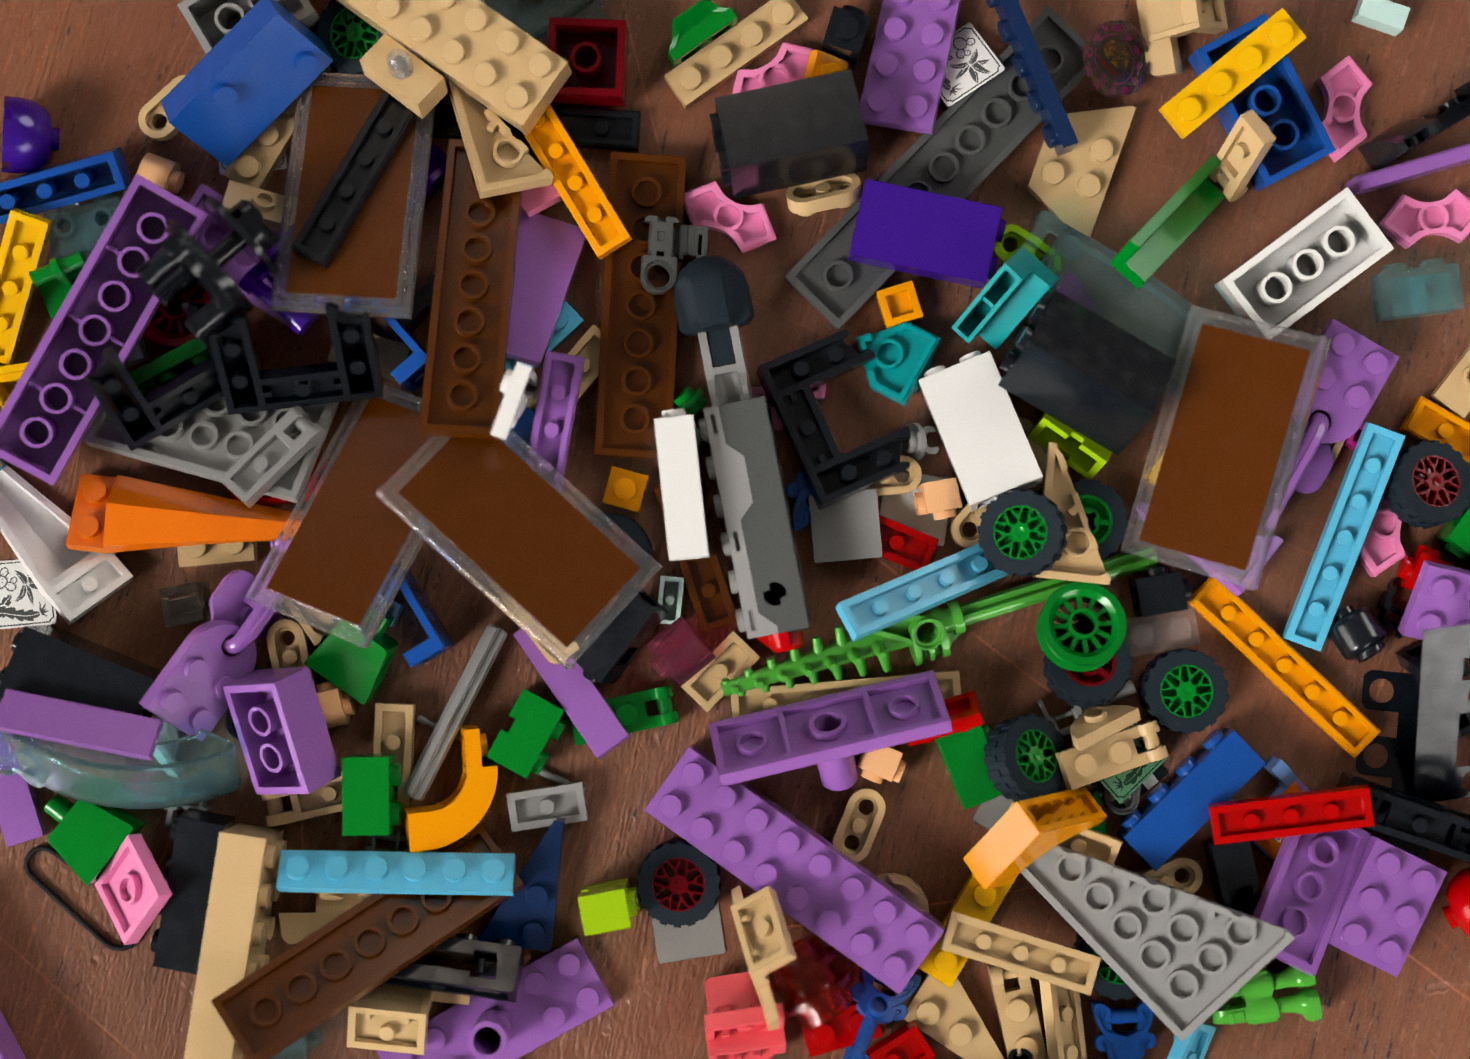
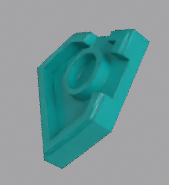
[856,321,942,407]

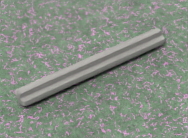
[403,624,507,801]

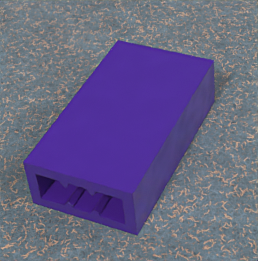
[848,179,1006,289]

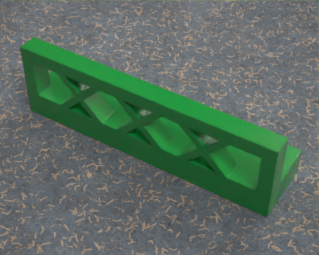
[1109,155,1225,290]

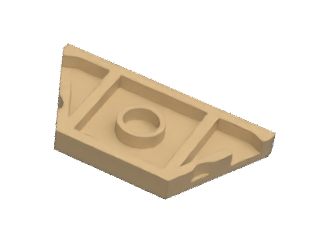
[1026,106,1136,246]

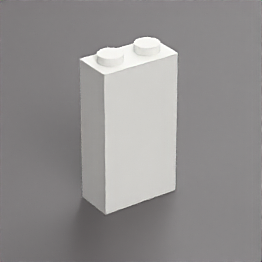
[918,351,1043,512]
[654,409,710,561]

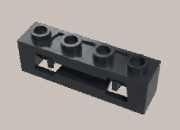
[1336,771,1470,862]
[382,933,524,1003]

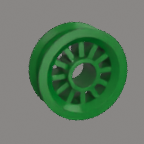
[1036,582,1127,672]

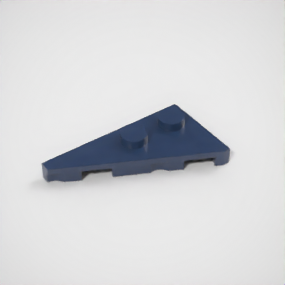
[479,817,565,952]

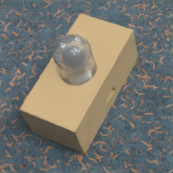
[359,33,448,119]

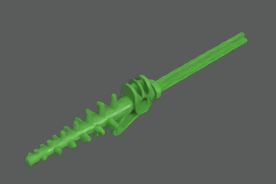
[720,545,1159,697]

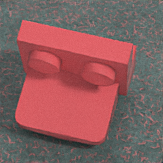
[704,972,786,1059]

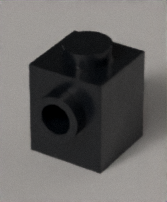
[822,5,871,65]
[1128,565,1191,617]

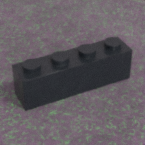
[151,808,235,975]

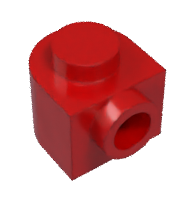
[1396,544,1451,591]

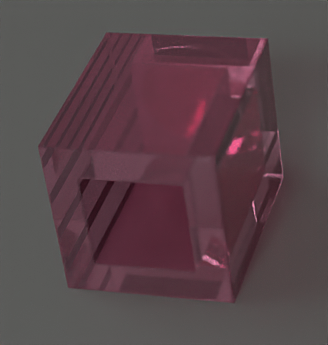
[646,616,716,686]

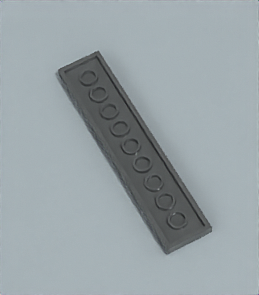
[784,5,1103,331]

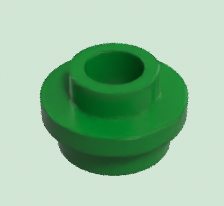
[673,386,708,416]

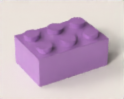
[222,666,341,795]
[1328,835,1447,977]

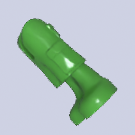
[1211,965,1322,1025]

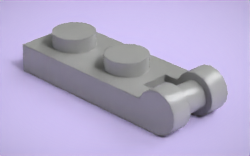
[219,406,327,508]

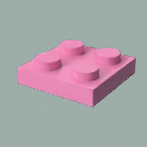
[95,834,172,945]

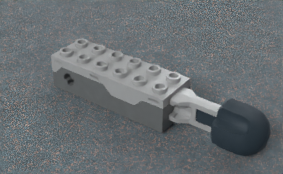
[674,256,812,653]

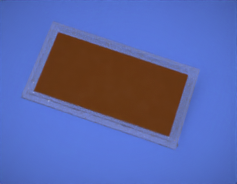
[269,72,436,319]
[1120,305,1331,591]
[246,384,452,649]
[375,428,662,671]

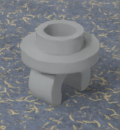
[901,422,939,460]

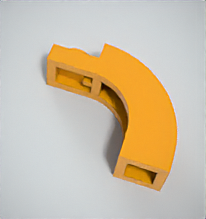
[404,724,498,853]

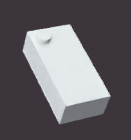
[1214,187,1394,340]

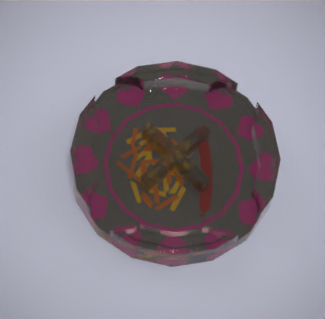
[1083,20,1150,98]

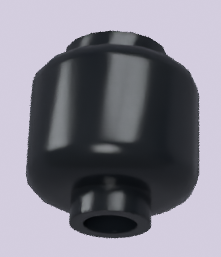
[1328,604,1387,663]

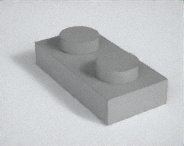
[506,781,589,832]

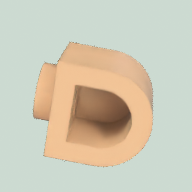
[137,152,185,194]
[913,477,963,521]
[316,681,355,729]
[856,746,907,784]

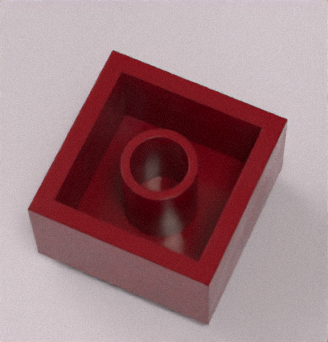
[548,17,629,107]

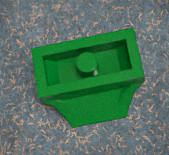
[668,0,737,68]

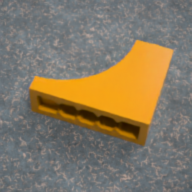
[963,786,1108,890]

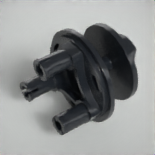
[135,196,279,342]

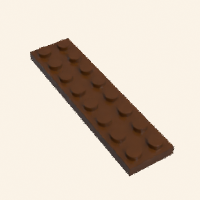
[419,139,525,439]
[594,151,686,459]
[211,823,524,1059]

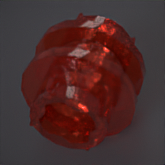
[769,935,853,1029]

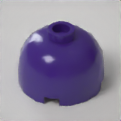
[1,96,60,174]

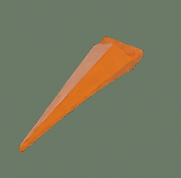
[66,473,306,554]

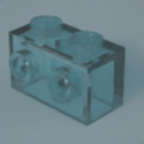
[43,194,122,260]
[1370,258,1464,322]

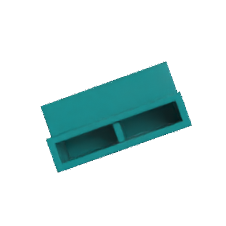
[951,247,1059,350]

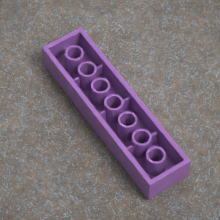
[0,173,210,485]
[644,744,945,995]

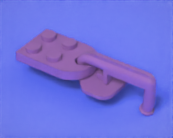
[1258,319,1399,530]
[139,540,292,743]

